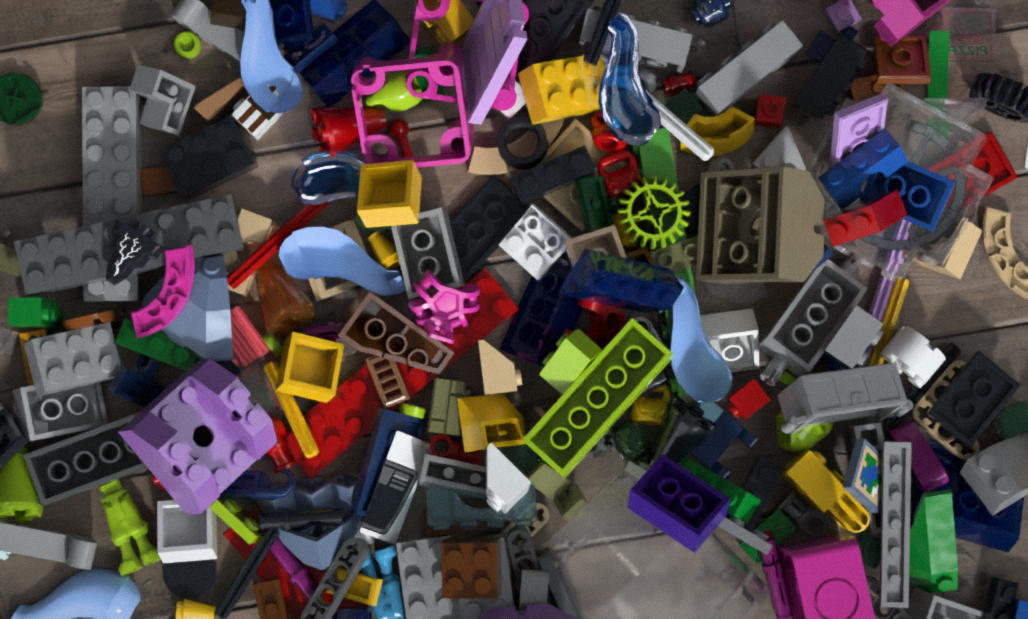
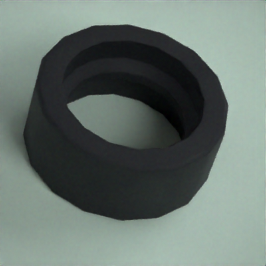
[496,115,548,170]

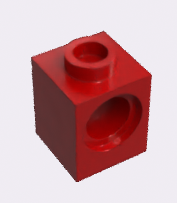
[753,94,786,129]
[726,379,771,420]

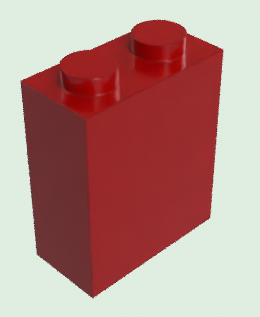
[823,189,907,246]

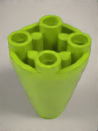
[0,448,43,523]

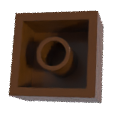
[441,538,501,599]

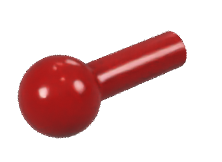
[388,119,414,158]

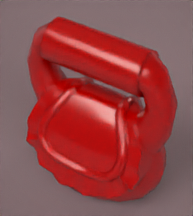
[591,110,629,152]
[598,149,642,198]

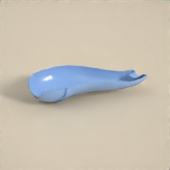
[240,0,303,113]
[279,227,406,296]
[667,275,732,403]
[11,568,141,619]

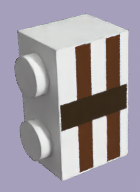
[232,84,284,140]

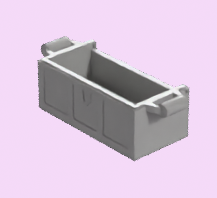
[778,363,913,434]

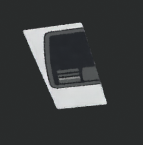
[360,431,430,544]

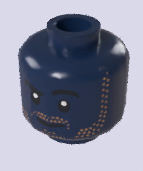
[691,0,732,28]

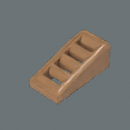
[193,78,246,124]
[365,355,411,409]

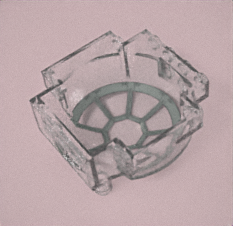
[806,82,994,282]

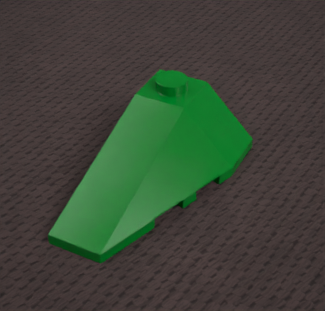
[909,489,958,593]

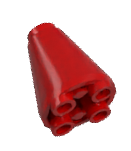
[310,106,387,161]

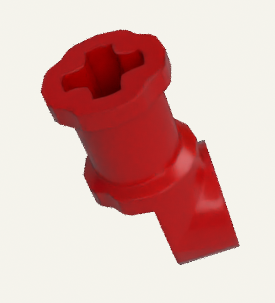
[266,416,296,474]
[429,434,482,465]

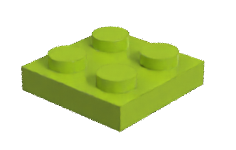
[209,498,262,545]

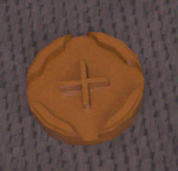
[60,310,116,332]

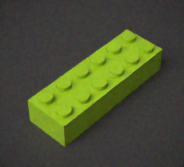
[522,318,673,479]

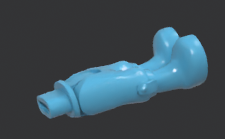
[347,544,406,619]

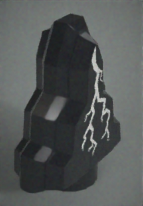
[106,219,165,286]

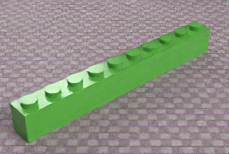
[631,128,696,397]

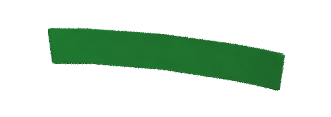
[928,30,950,141]

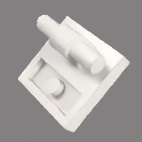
[499,204,572,280]

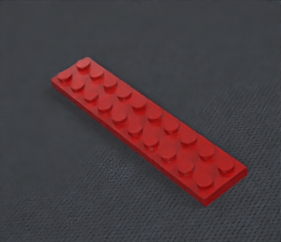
[284,268,519,479]

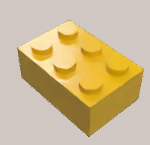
[518,55,615,125]

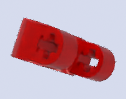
[562,292,626,351]

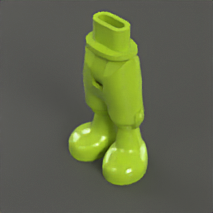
[100,479,161,576]

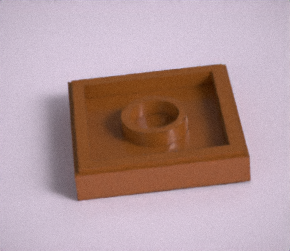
[872,35,932,84]

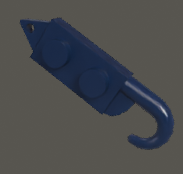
[219,468,296,500]

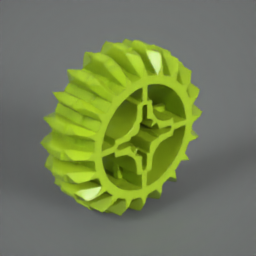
[617,176,690,249]

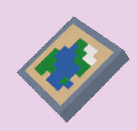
[843,439,882,513]

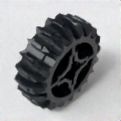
[968,72,1028,123]

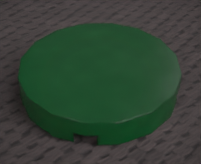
[0,72,43,126]

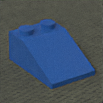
[859,162,956,232]

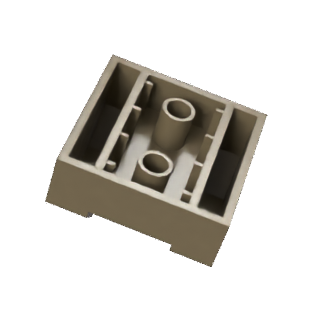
[696,166,826,284]

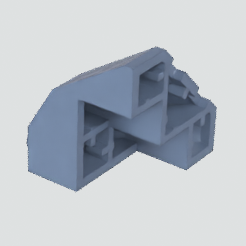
[143,256,233,361]
[256,471,361,570]

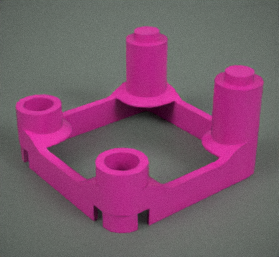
[405,0,529,111]
[351,42,475,168]

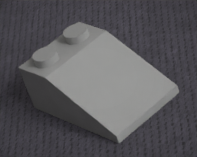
[12,382,108,442]
[960,432,1028,515]
[904,587,984,619]

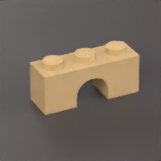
[224,209,275,297]

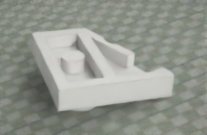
[752,126,807,171]

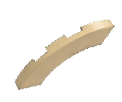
[468,119,564,176]
[981,206,1028,300]

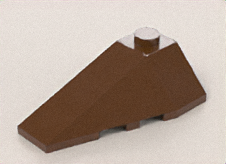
[337,287,454,375]

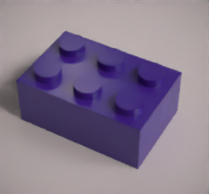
[627,454,730,553]

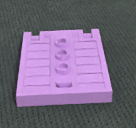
[461,0,527,125]

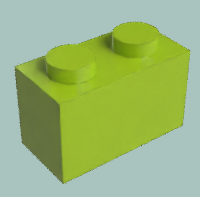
[539,329,602,395]

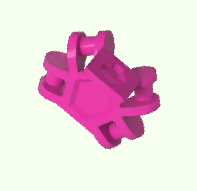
[408,270,480,344]

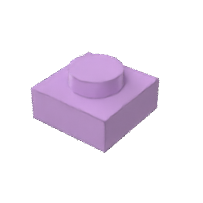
[824,0,862,33]

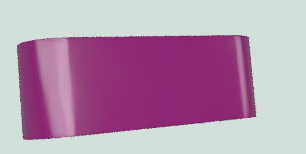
[888,420,949,493]

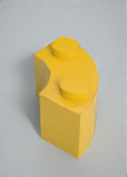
[680,106,755,156]

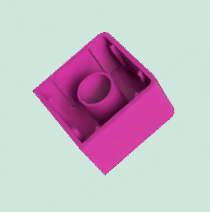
[777,532,875,619]

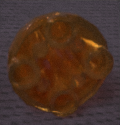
[255,260,317,338]

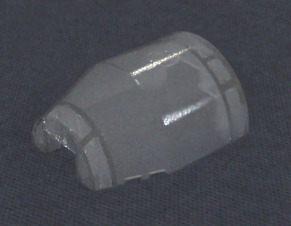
[542,471,770,619]

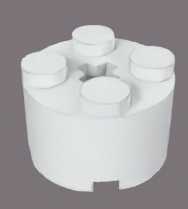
[880,325,946,388]

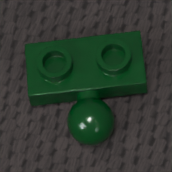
[575,176,627,233]

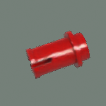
[661,70,697,96]

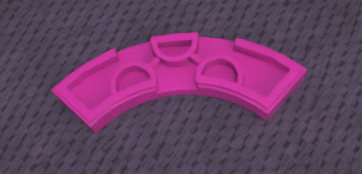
[131,244,195,338]

